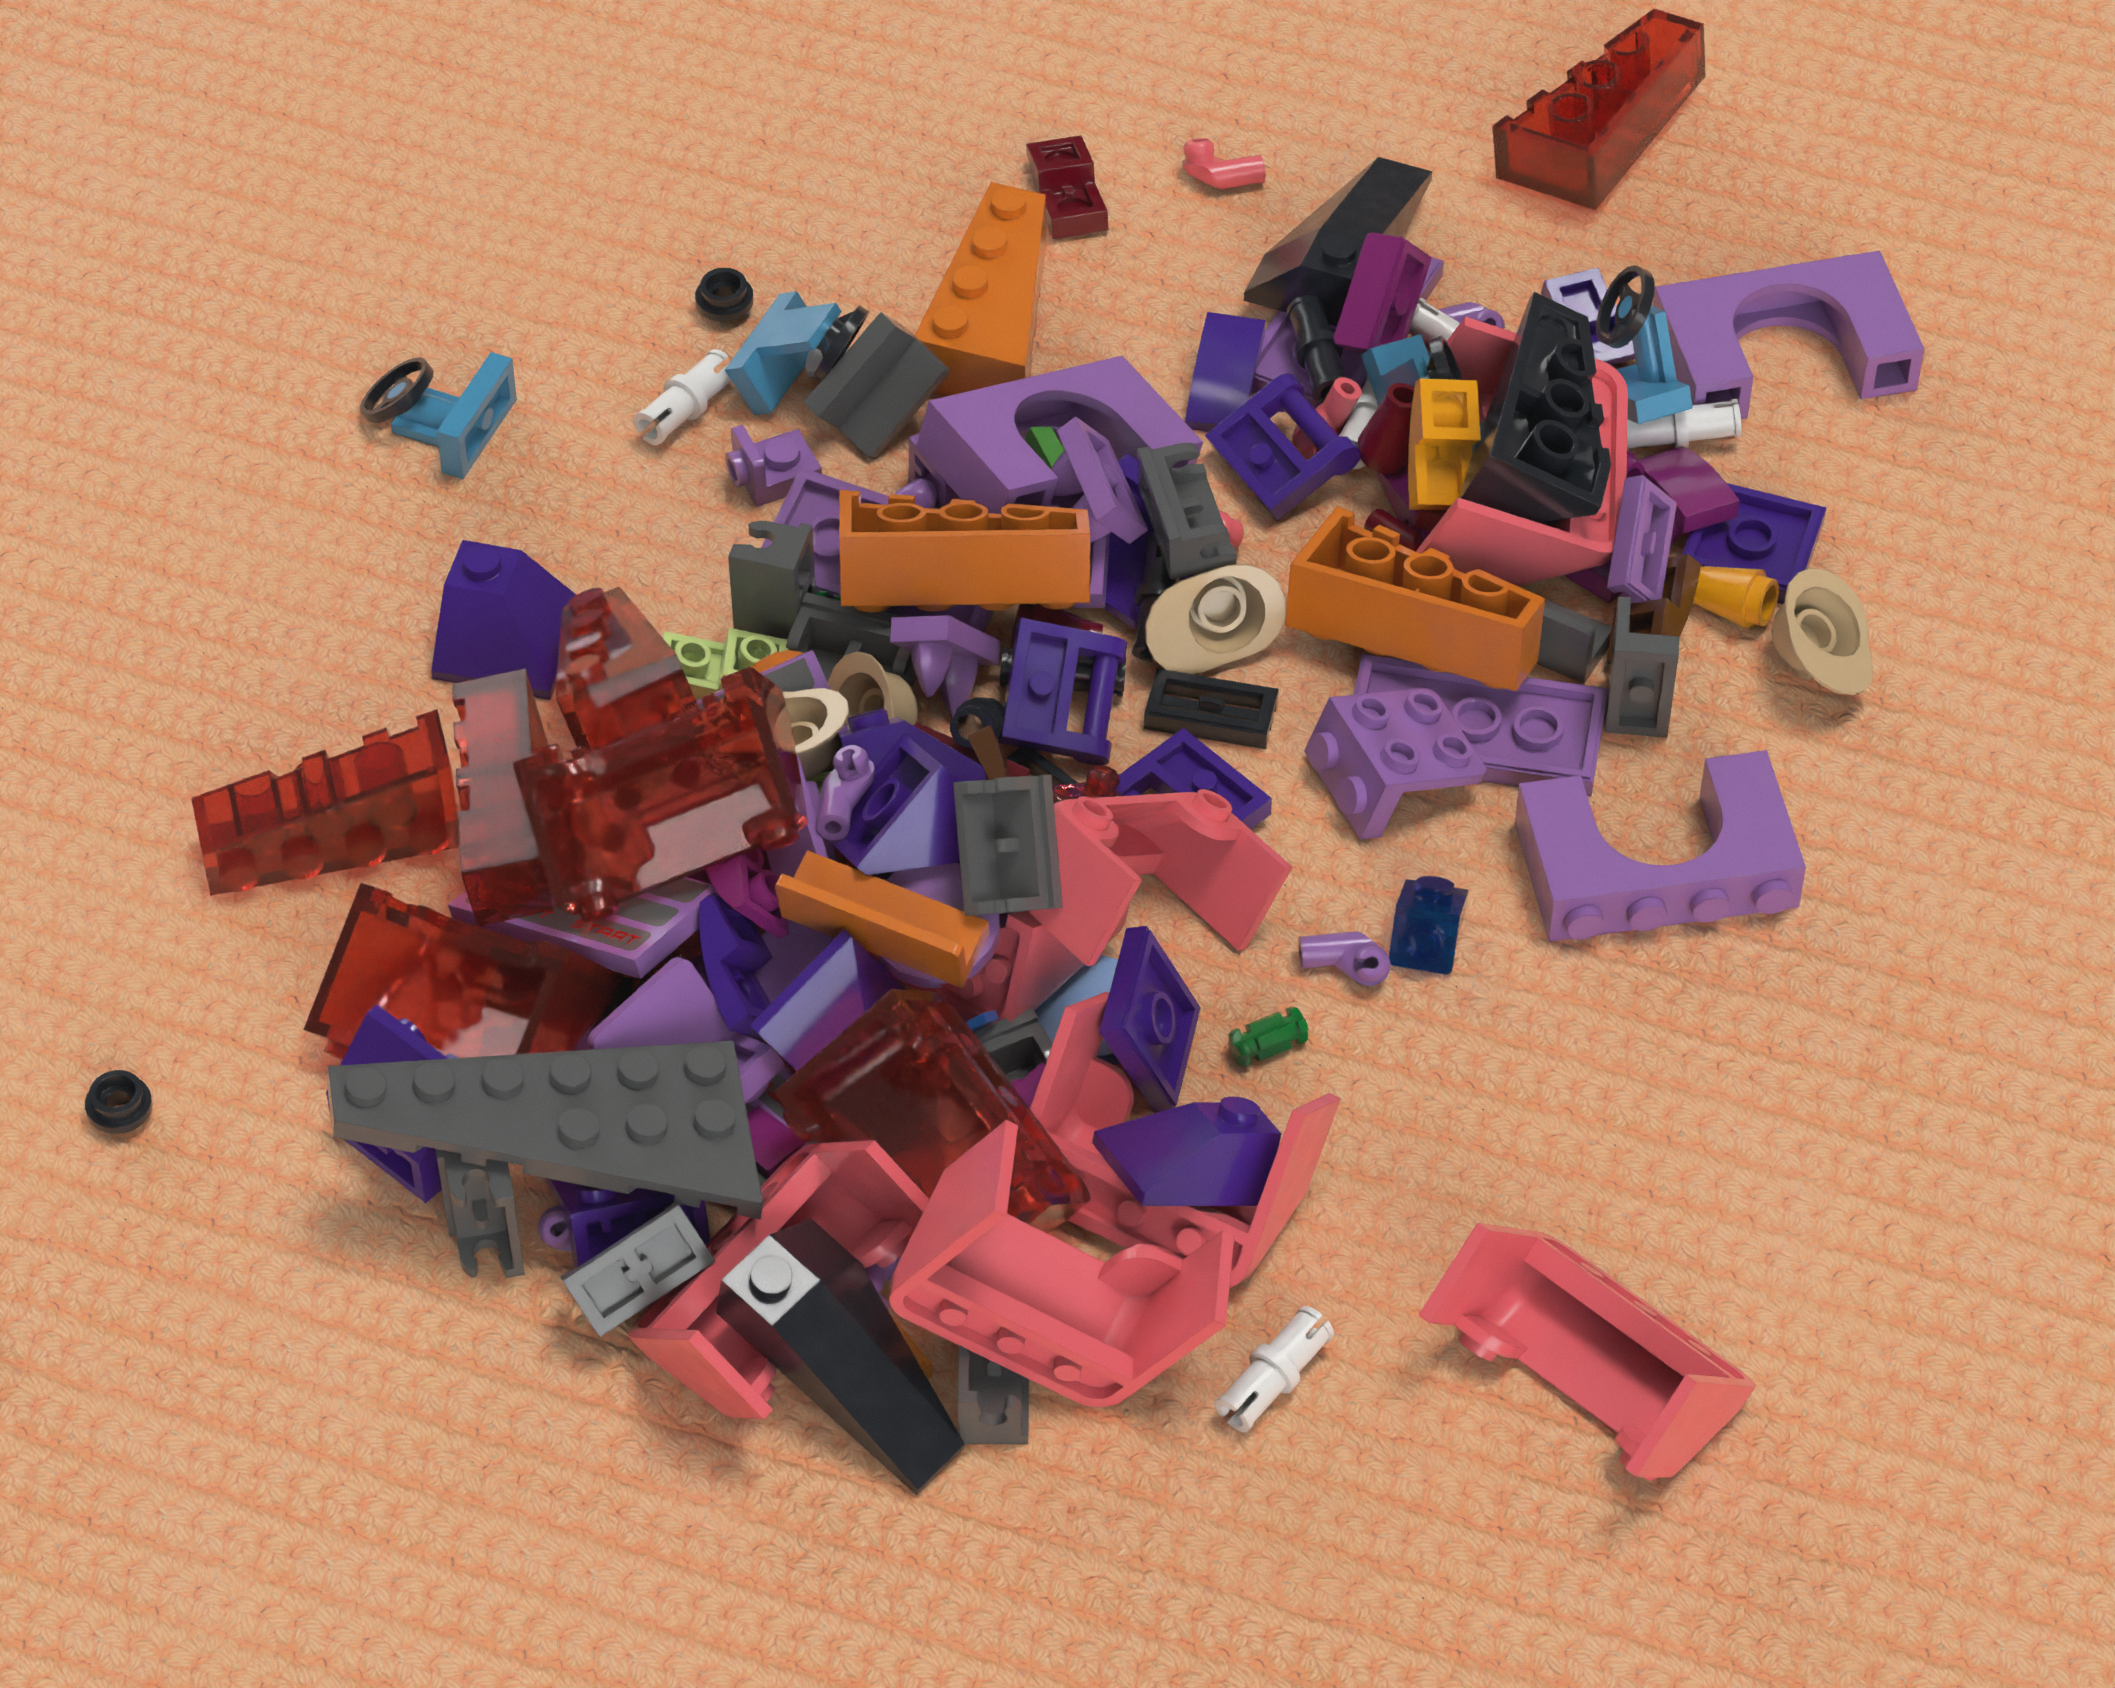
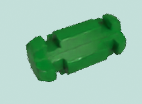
[1228,1007,1309,1067]

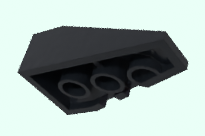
[1244,157,1432,326]
[1460,292,1611,523]
[716,1218,965,1495]

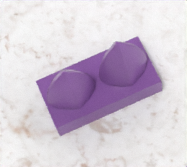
[1051,417,1148,544]
[890,615,1000,719]

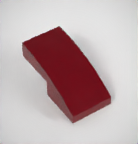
[1026,135,1109,239]

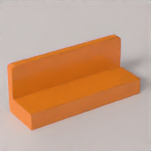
[775,850,990,988]

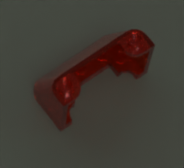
[511,666,809,922]
[303,883,623,1060]
[774,989,1091,1256]

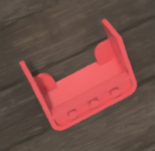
[1416,316,1628,587]
[1028,789,1293,966]
[1011,992,1341,1288]
[889,1120,1234,1407]
[628,1140,929,1420]
[1418,1223,1756,1481]

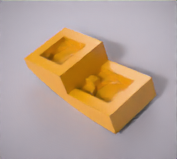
[1408,379,1481,510]

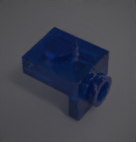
[1389,876,1469,975]

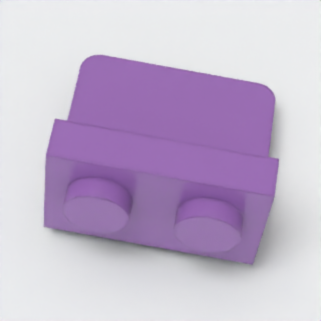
[1304,688,1486,840]
[587,957,785,1104]

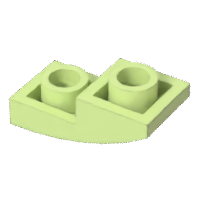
[653,628,788,699]

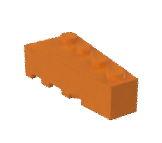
[915,182,1046,397]
[839,490,1090,612]
[1285,506,1545,691]

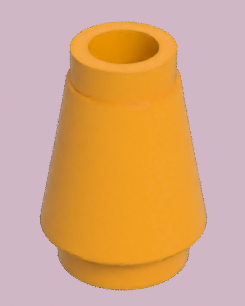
[1693,566,1779,629]

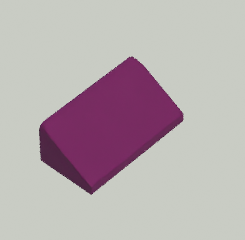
[1334,232,1432,355]

